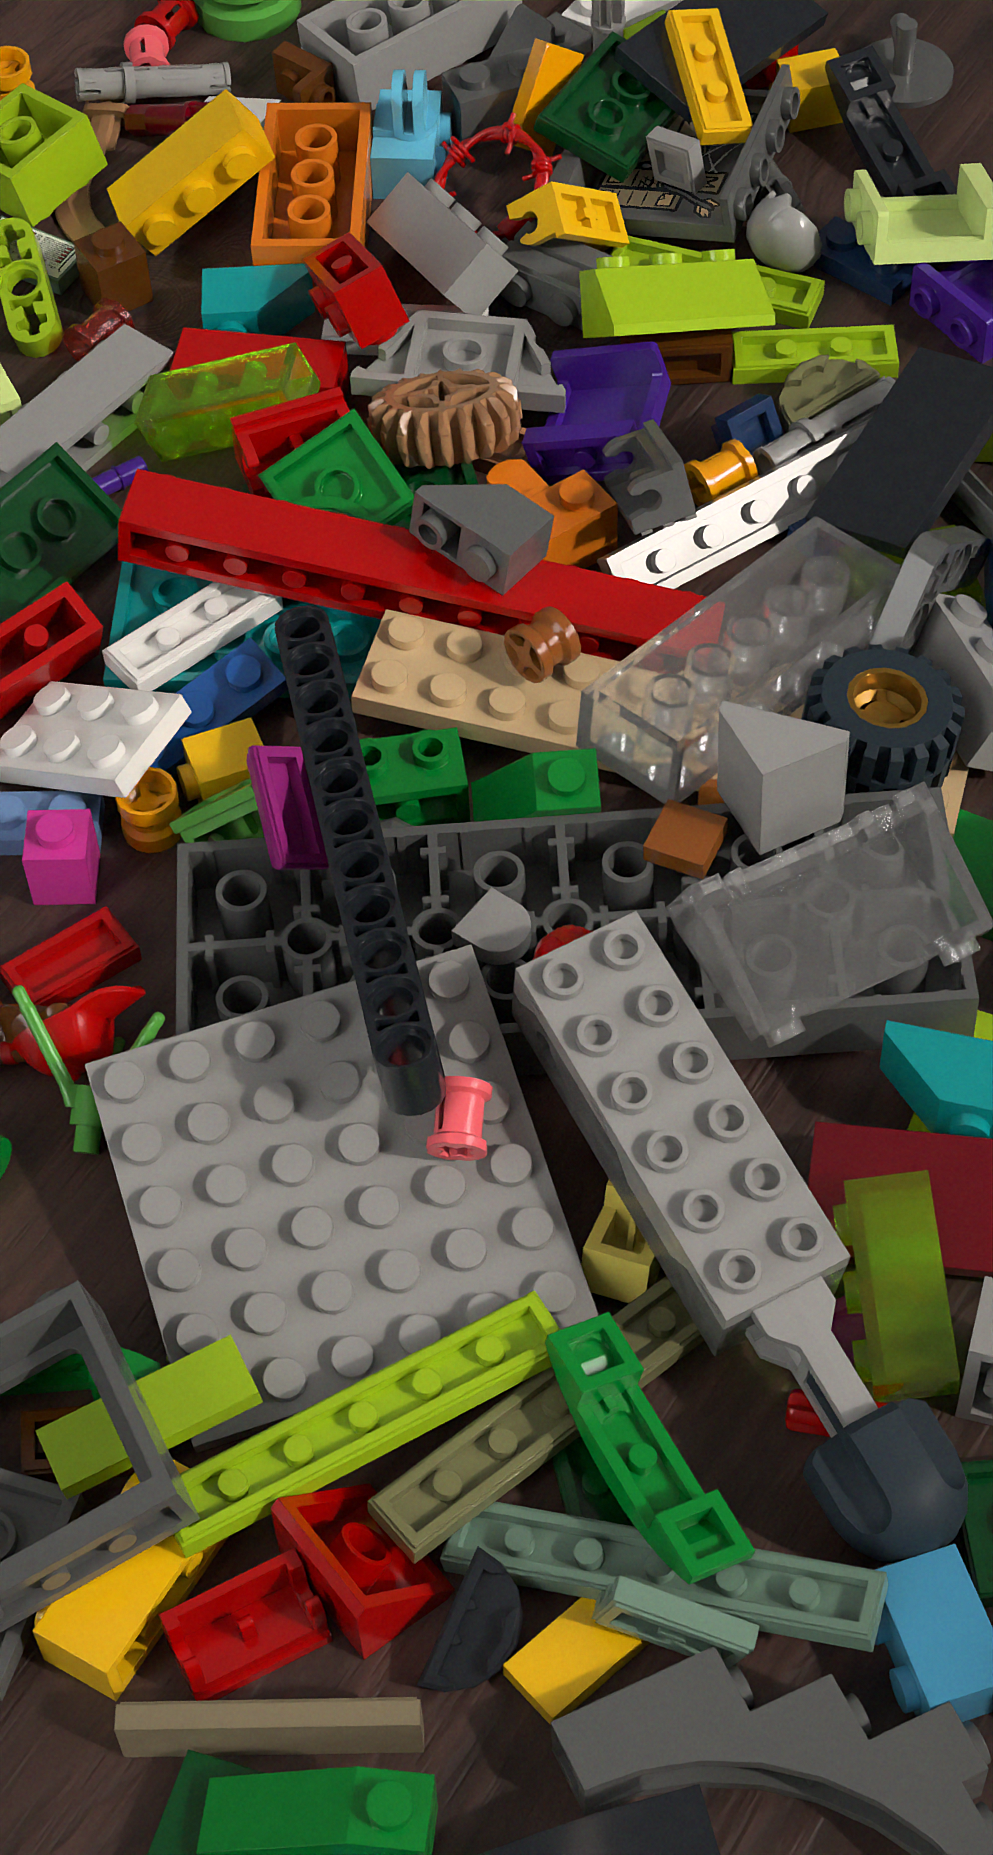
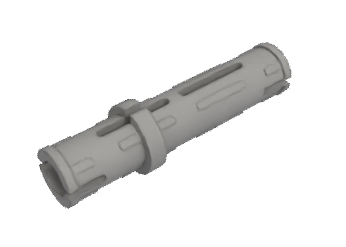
[74,62,231,104]
[753,376,896,475]

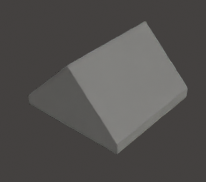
[717,700,850,855]

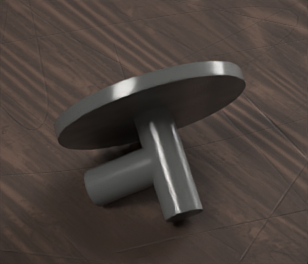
[864,13,954,109]

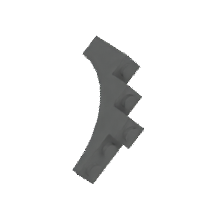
[551,1646,993,1855]

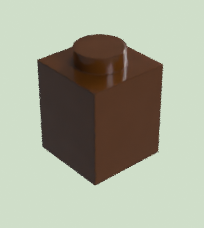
[73,221,154,321]

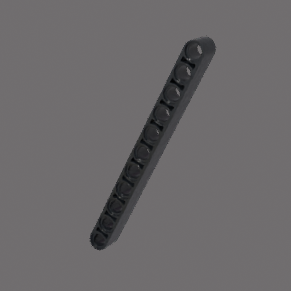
[275,605,446,1116]

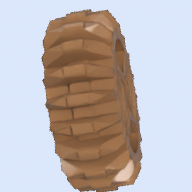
[367,368,523,469]

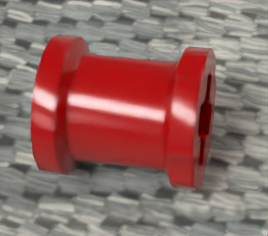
[134,0,199,52]

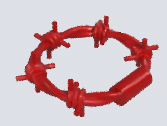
[434,112,562,241]

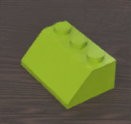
[579,249,776,338]

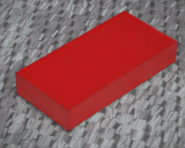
[0,906,142,1007]

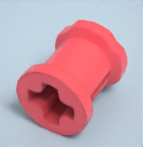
[124,24,170,66]
[426,1076,493,1161]

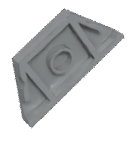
[350,310,566,413]

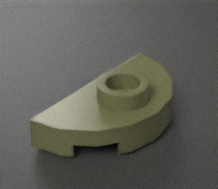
[779,355,880,433]

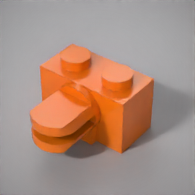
[486,459,618,569]

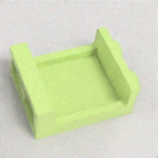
[844,163,993,265]

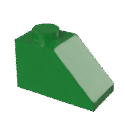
[471,748,601,822]

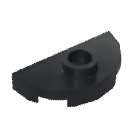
[417,1546,523,1692]

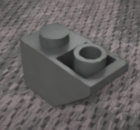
[409,484,554,595]

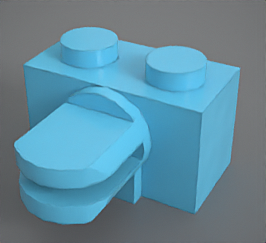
[370,69,453,199]

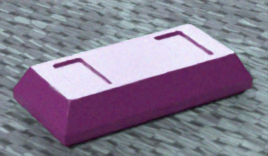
[246,745,329,870]

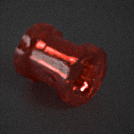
[63,297,136,362]

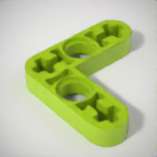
[0,217,63,358]

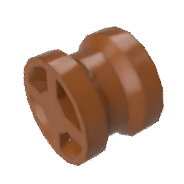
[504,606,581,683]

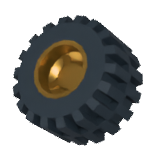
[801,644,965,794]

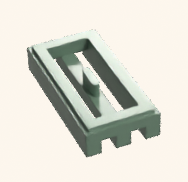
[592,1575,760,1669]

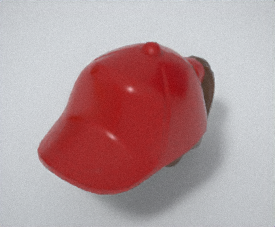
[0,986,146,1082]

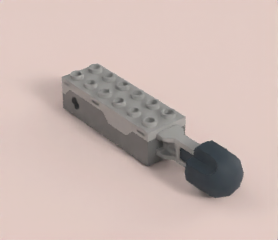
[511,911,968,1564]

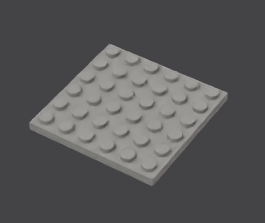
[85,944,598,1453]

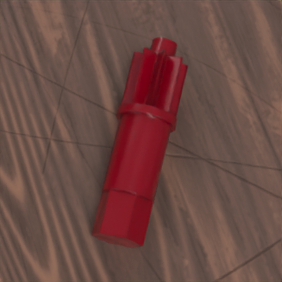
[124,101,209,136]

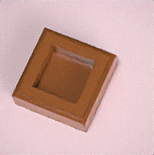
[643,799,728,879]

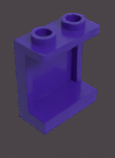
[909,260,993,364]
[522,342,671,484]

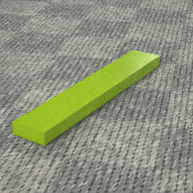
[173,1290,560,1559]

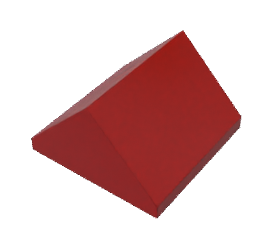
[270,1483,455,1660]

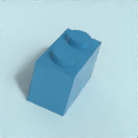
[875,1544,993,1722]

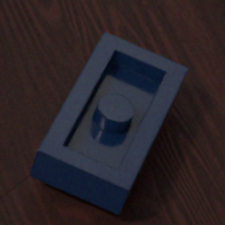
[813,216,918,306]

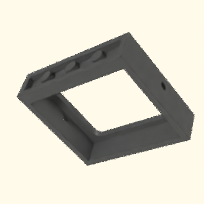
[0,1280,200,1632]

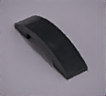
[825,46,957,197]

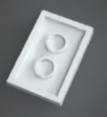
[0,681,192,798]

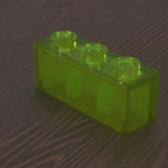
[135,342,321,462]
[833,1170,960,1402]

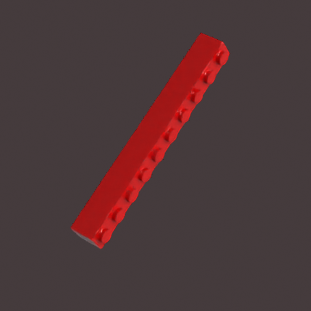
[118,469,719,680]

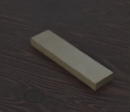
[114,1697,424,1757]

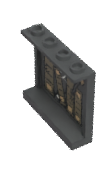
[549,64,800,243]

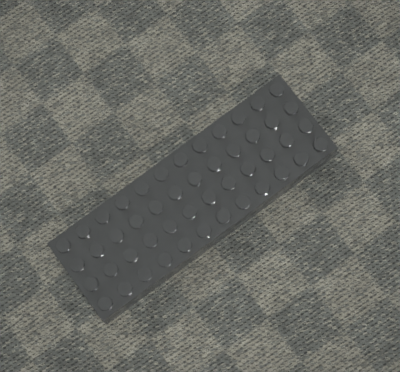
[176,787,979,1076]

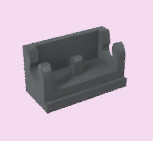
[602,419,696,535]

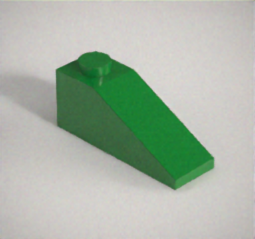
[196,1766,438,1855]

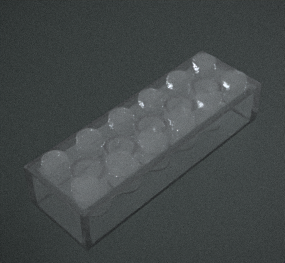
[576,516,902,804]

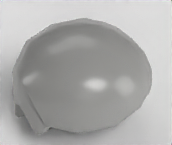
[746,190,822,274]

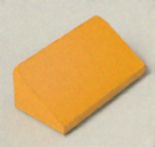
[512,38,584,157]

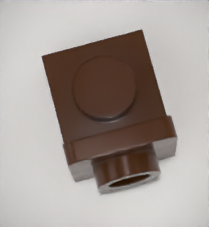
[272,41,337,103]

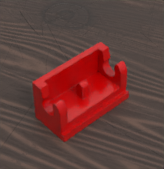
[230,387,350,498]
[159,1548,333,1701]

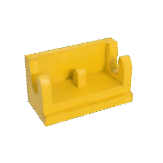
[506,181,630,252]

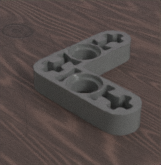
[866,526,991,656]

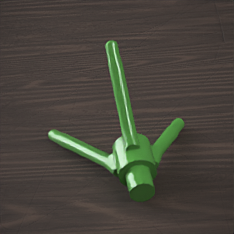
[12,985,165,1155]

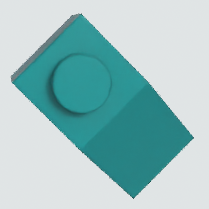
[201,263,315,336]
[879,1020,993,1139]

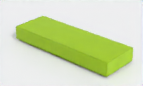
[731,325,899,385]
[35,1334,263,1499]

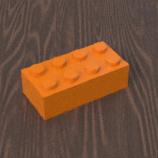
[251,102,373,288]

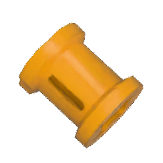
[684,439,758,507]

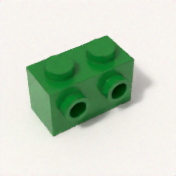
[359,727,471,826]

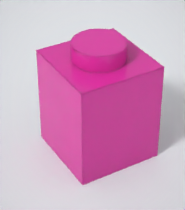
[22,809,101,905]

